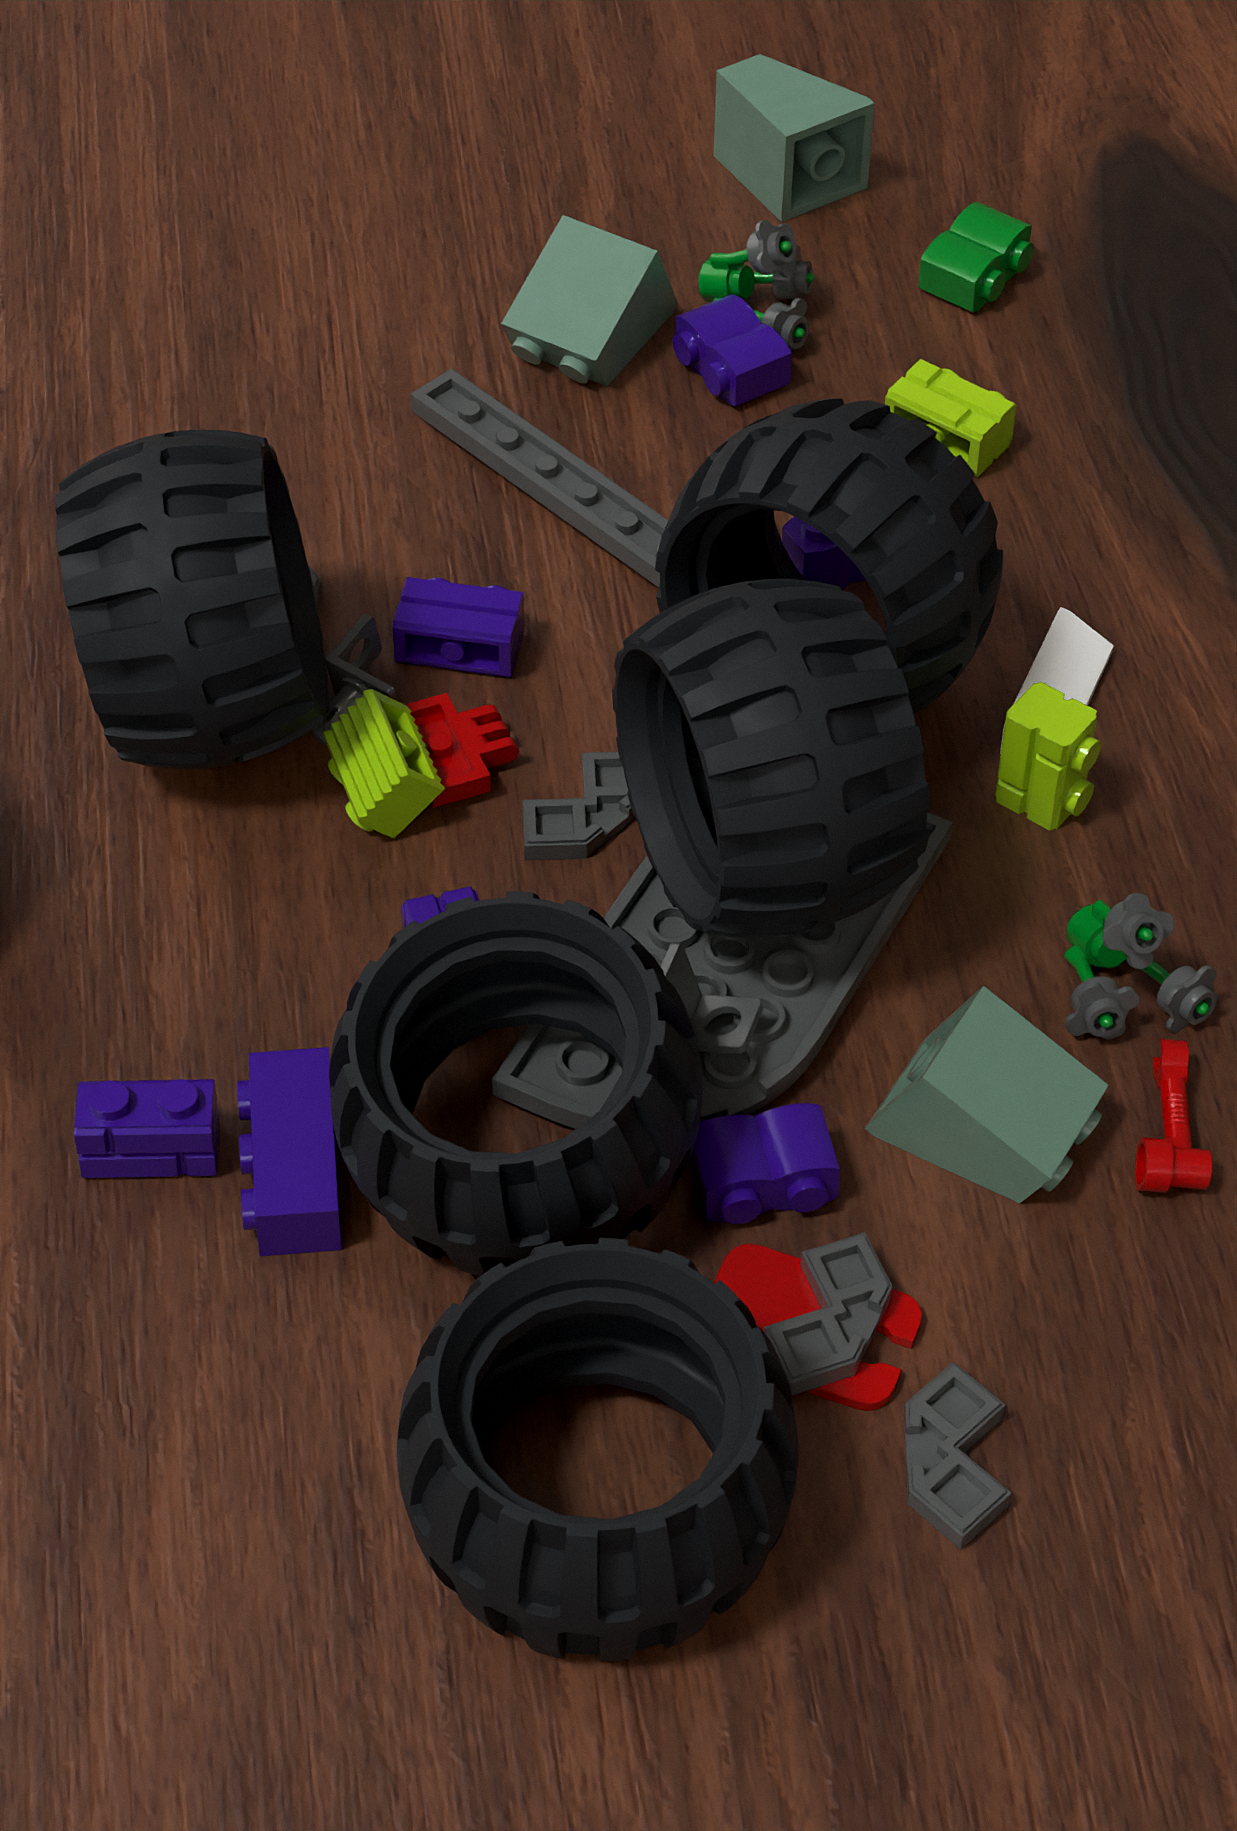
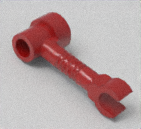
[1134,1038,1212,1193]

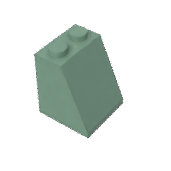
[713,54,874,222]
[501,215,678,386]
[864,985,1109,1204]

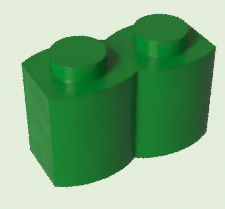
[918,202,1034,312]

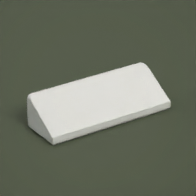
[1000,607,1114,754]

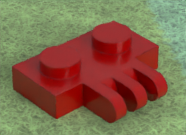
[404,693,519,808]

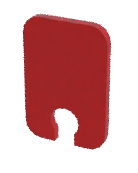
[714,1244,922,1411]

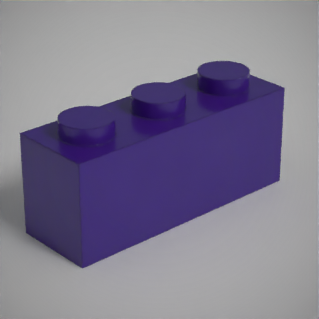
[237,1047,342,1256]

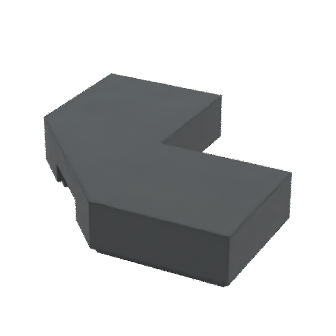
[523,752,636,861]
[763,1232,892,1396]
[903,1362,1012,1550]

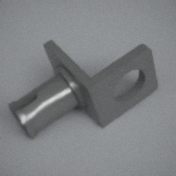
[311,614,399,745]
[661,943,763,1054]

